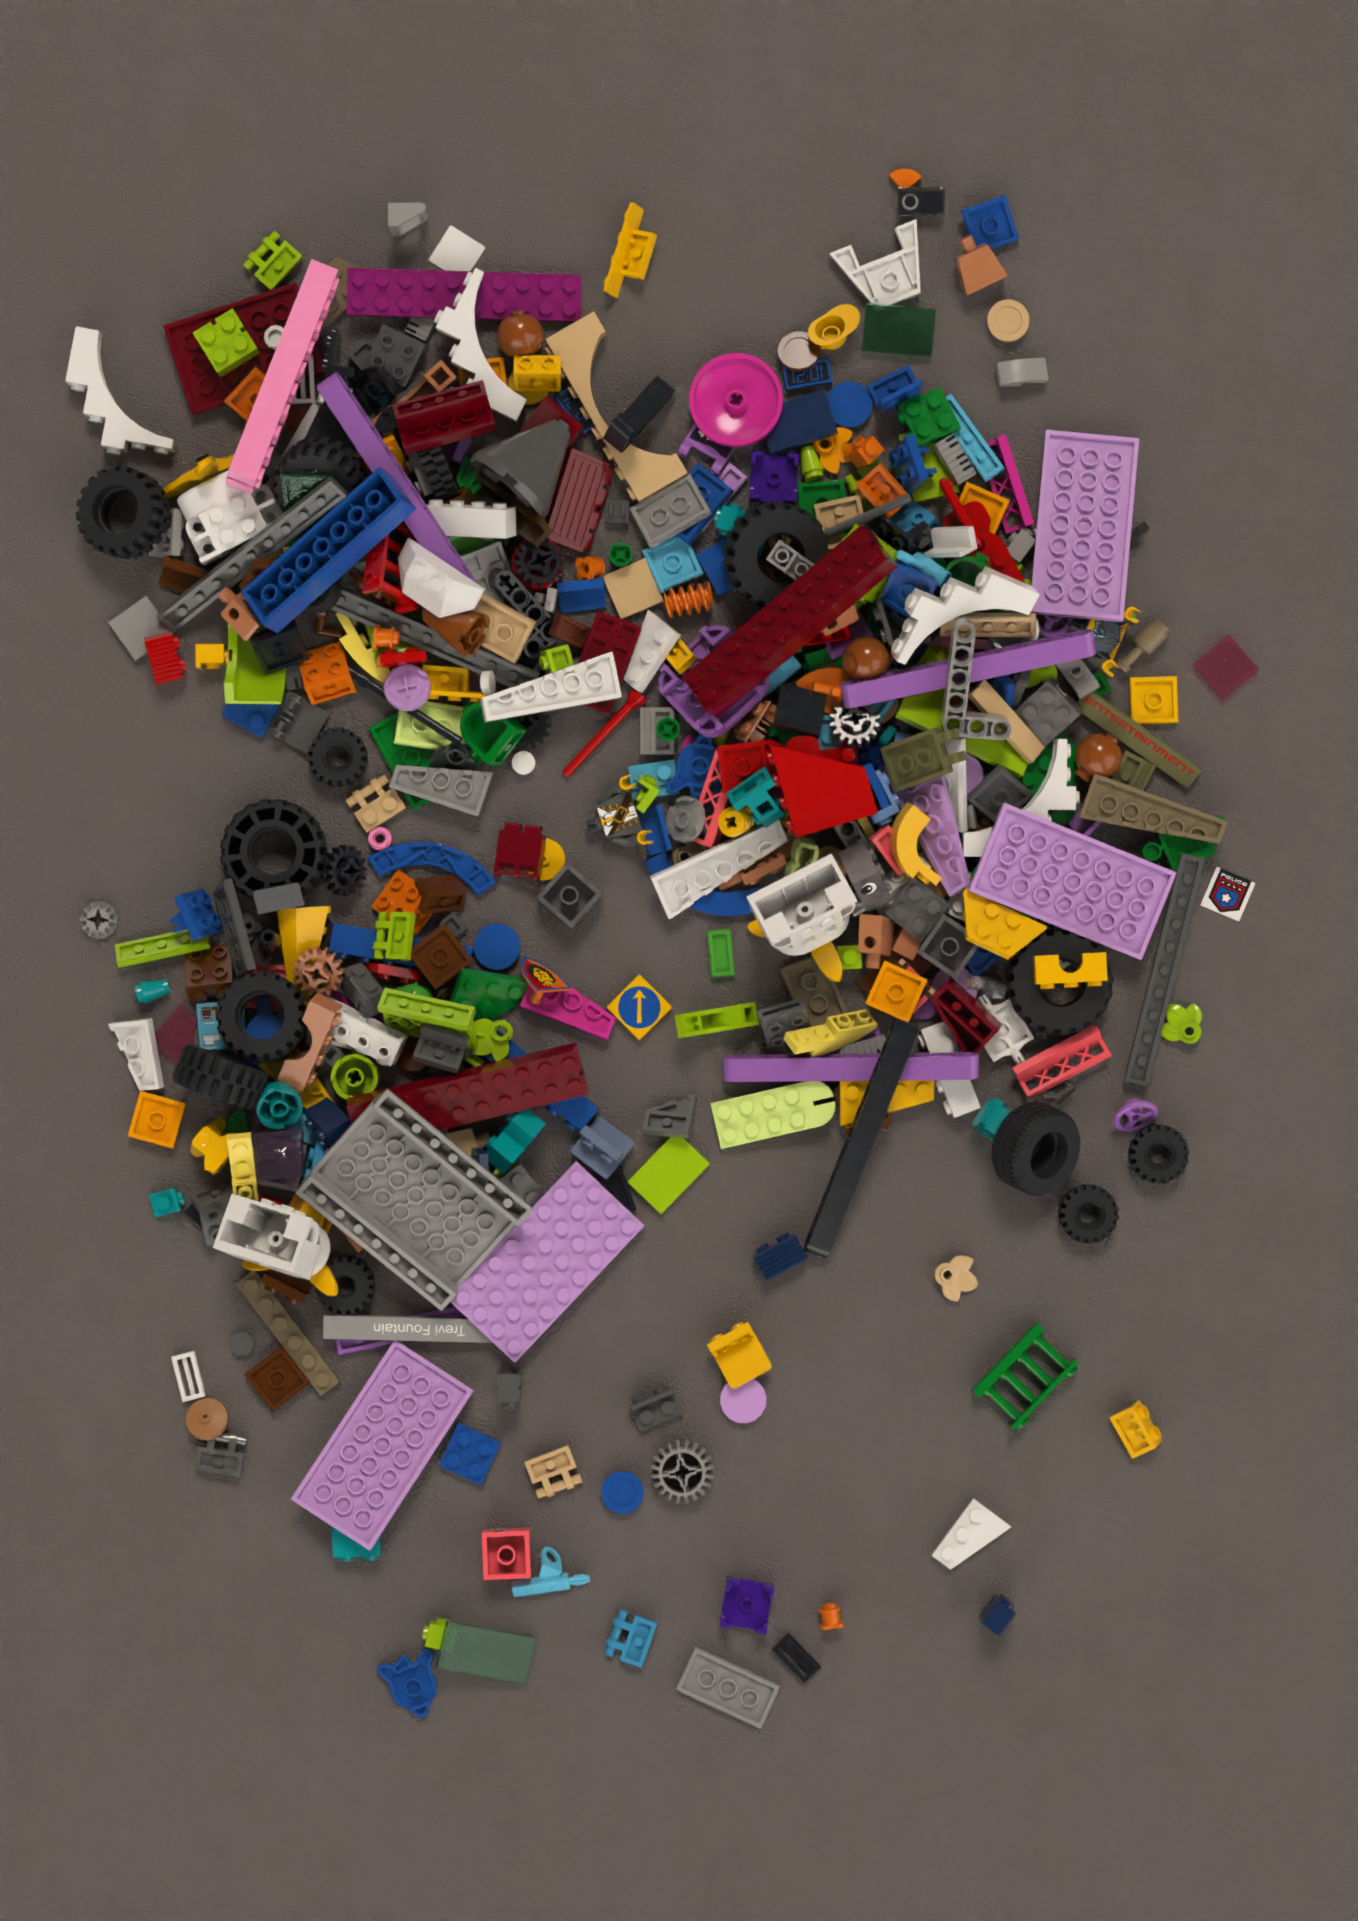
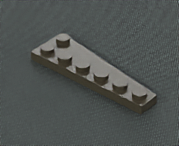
[1078,774,1228,844]

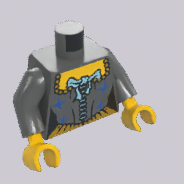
[1069,607,1141,677]

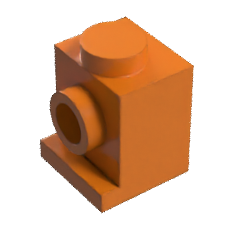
[843,435,885,469]

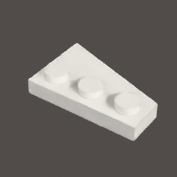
[108,1018,164,1091]
[931,1498,1011,1570]

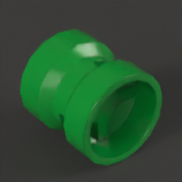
[609,542,633,568]
[656,717,679,742]

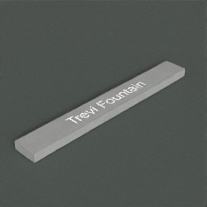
[323,1314,493,1343]

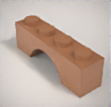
[371,360,458,438]
[278,993,343,1092]

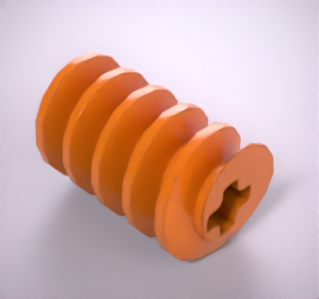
[663,582,713,619]

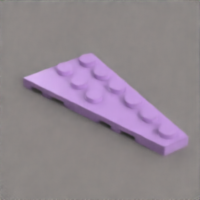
[886,772,971,897]

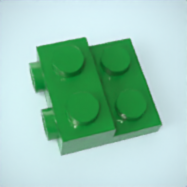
[896,386,961,447]

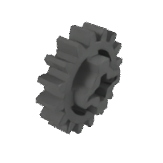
[829,700,880,748]

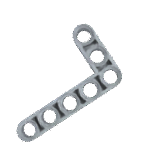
[941,617,1012,740]

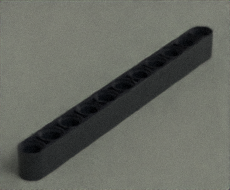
[803,1018,919,1258]

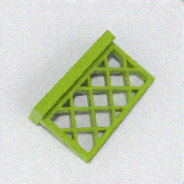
[377,988,478,1050]

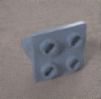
[570,1116,635,1179]

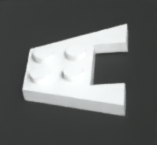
[829,219,921,311]

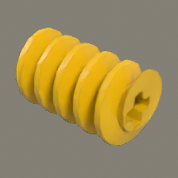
[718,805,757,837]

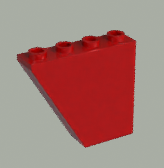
[766,743,878,838]

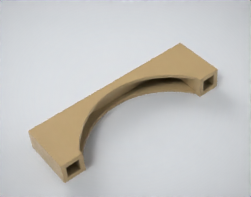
[544,311,688,503]

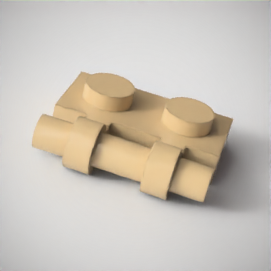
[346,774,406,833]
[524,1444,583,1499]

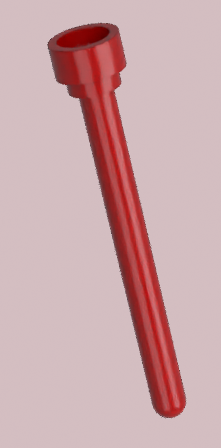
[562,688,647,777]

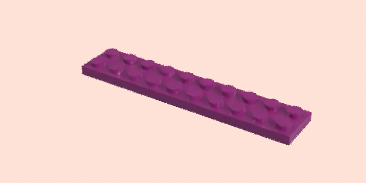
[346,268,582,323]

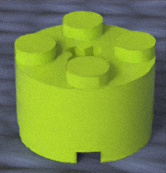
[331,1054,380,1100]

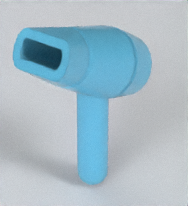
[896,550,952,588]

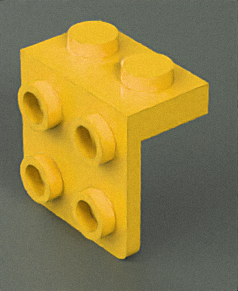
[707,1322,772,1389]

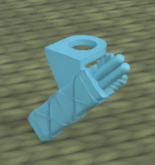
[511,1547,590,1597]

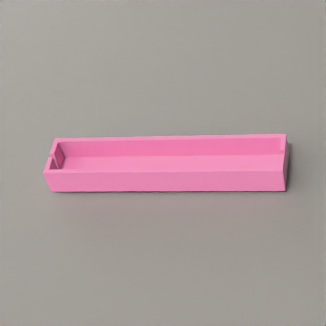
[225,259,340,494]

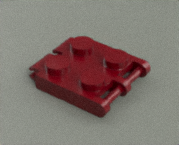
[493,822,546,882]

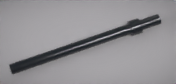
[348,664,462,746]

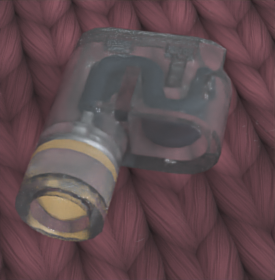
[965,975,1009,999]

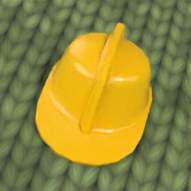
[808,304,860,350]

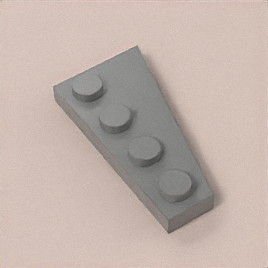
[389,765,493,817]

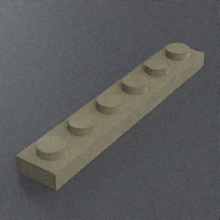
[236,1271,340,1396]

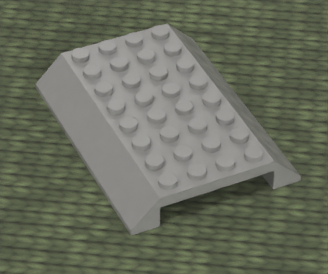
[296,1089,534,1311]

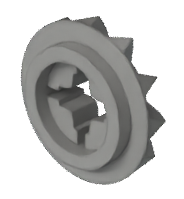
[79,901,118,939]

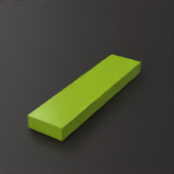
[115,929,210,968]

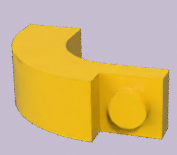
[890,803,942,886]

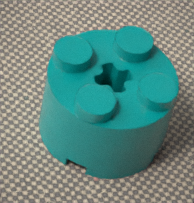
[971,1098,1011,1141]

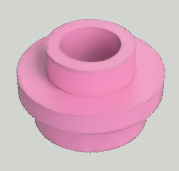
[368,827,392,850]

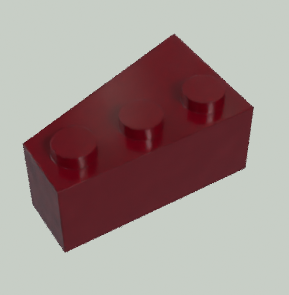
[931,976,1002,1053]

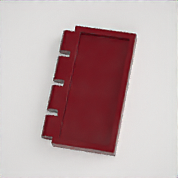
[545,448,614,553]

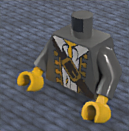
[586,774,653,847]

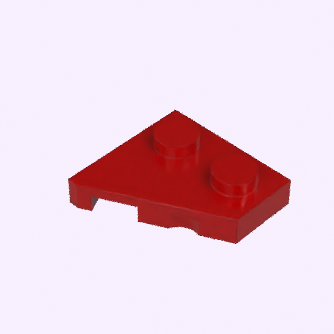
[376,648,427,668]
[363,963,421,984]

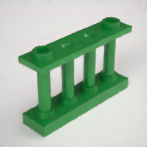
[971,1322,1079,1430]

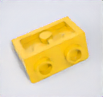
[514,355,561,392]
[1110,1400,1162,1459]

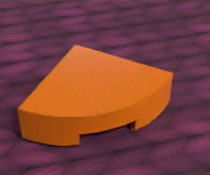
[889,169,922,191]

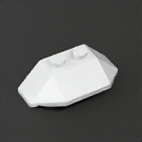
[398,538,485,618]

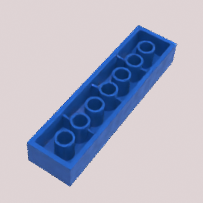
[241,467,416,633]

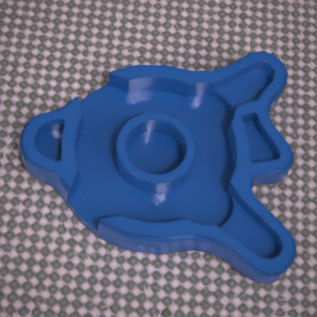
[666,734,721,801]
[245,997,308,1066]
[377,1648,437,1718]

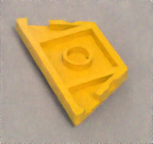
[961,888,1047,960]

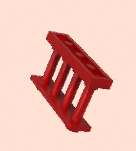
[362,522,419,614]

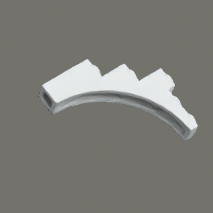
[434,268,527,422]
[65,326,176,455]
[891,566,1040,665]
[960,739,1080,857]

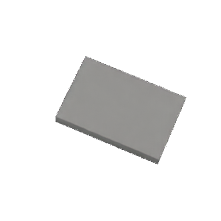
[629,474,712,549]

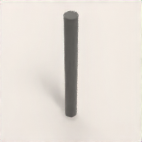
[823,493,912,538]

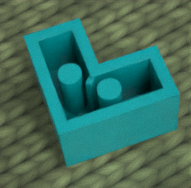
[485,1109,546,1174]

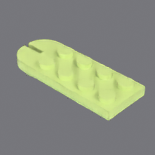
[710,1081,837,1149]

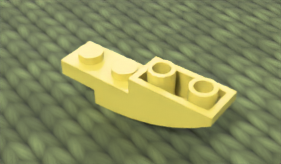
[336,613,393,684]
[784,1009,878,1057]
[227,1132,259,1202]

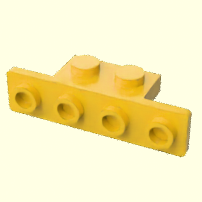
[603,202,657,298]
[422,665,491,702]

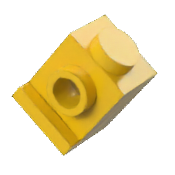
[195,644,231,670]

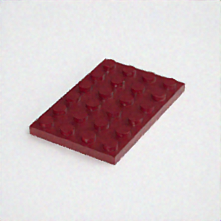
[163,282,325,415]

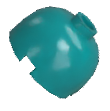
[255,1081,303,1129]

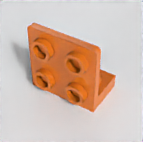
[299,641,356,705]
[372,869,433,938]

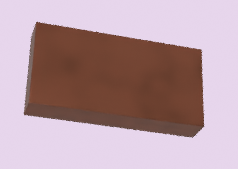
[548,612,591,650]

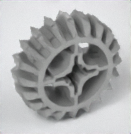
[651,1440,714,1503]

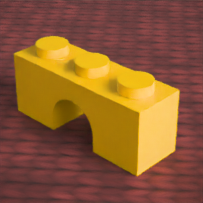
[1033,952,1108,989]

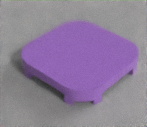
[658,625,771,738]

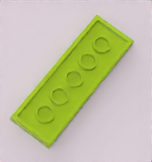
[895,689,1038,779]

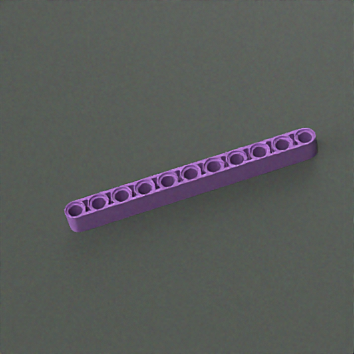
[317,372,478,584]
[840,629,1097,708]
[723,1052,979,1082]

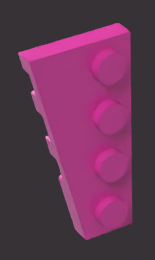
[520,984,616,1041]

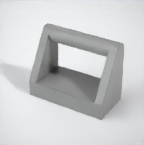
[388,203,429,236]

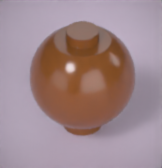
[497,310,544,358]
[842,637,893,682]
[1074,733,1122,784]

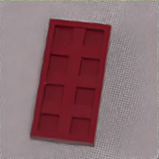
[578,611,642,715]

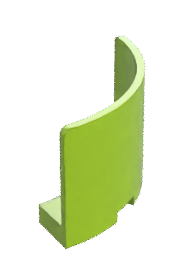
[224,624,287,704]

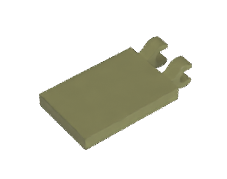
[880,727,967,793]

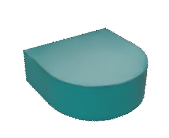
[877,725,897,747]

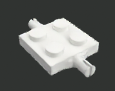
[977,993,1034,1065]

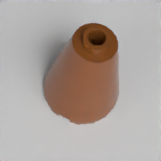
[422,608,489,657]

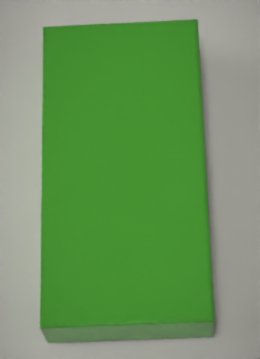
[707,929,735,978]

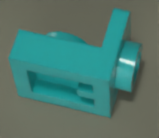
[149,1187,186,1218]

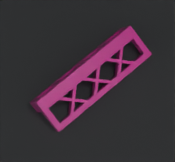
[987,434,1034,535]

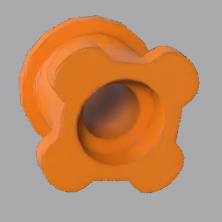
[575,556,605,580]
[373,624,400,650]
[818,1602,844,1630]

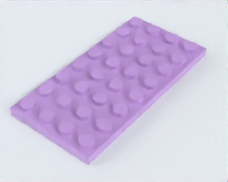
[1031,430,1139,622]
[968,802,1177,960]
[450,1161,644,1363]
[291,1340,474,1551]

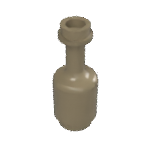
[1116,619,1170,674]

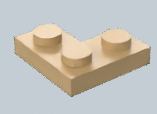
[814,495,864,549]

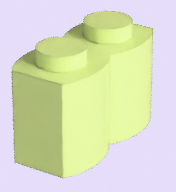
[784,837,819,877]

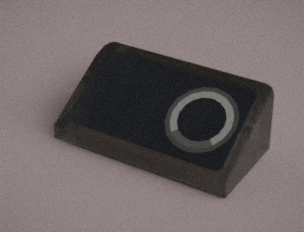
[897,187,945,216]

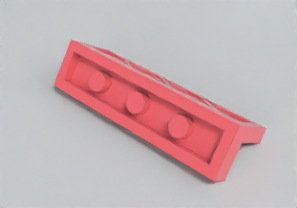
[693,750,732,848]
[1012,1024,1112,1099]

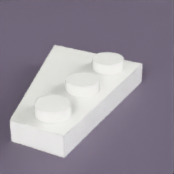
[623,610,681,693]

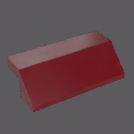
[392,380,497,455]

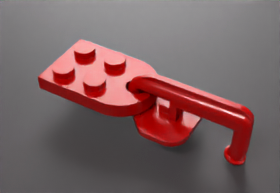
[939,478,1026,583]
[717,735,855,793]

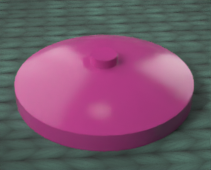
[689,353,783,447]

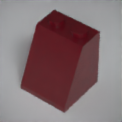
[518,396,584,457]

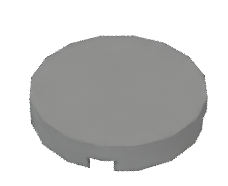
[666,796,705,843]

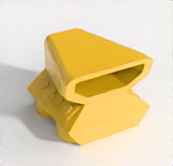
[190,1117,237,1175]

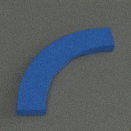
[367,842,497,896]
[644,852,760,916]

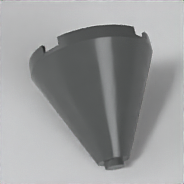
[470,419,571,518]

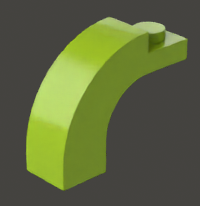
[674,1002,759,1038]

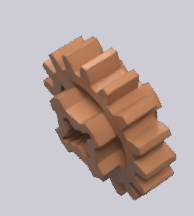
[293,946,345,996]

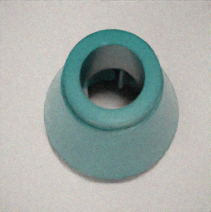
[134,979,170,1004]

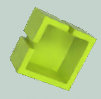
[193,308,260,378]

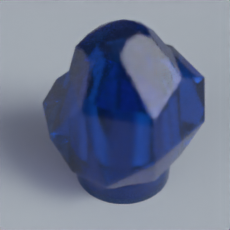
[858,741,885,771]

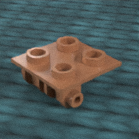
[732,699,776,742]

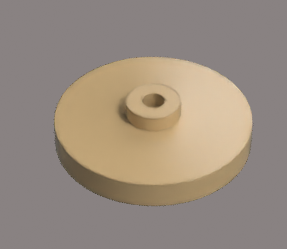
[987,299,1029,342]

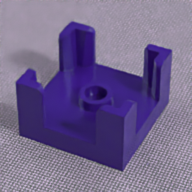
[749,451,799,505]
[719,1576,774,1635]

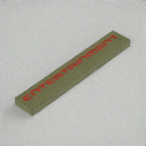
[1077,691,1202,789]

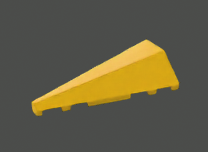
[277,906,331,1006]

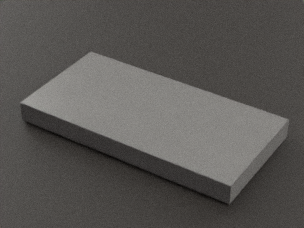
[675,1646,781,1729]

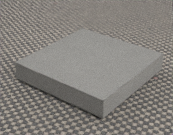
[108,596,174,661]

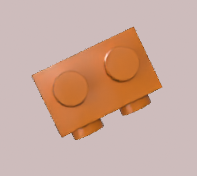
[856,463,912,518]

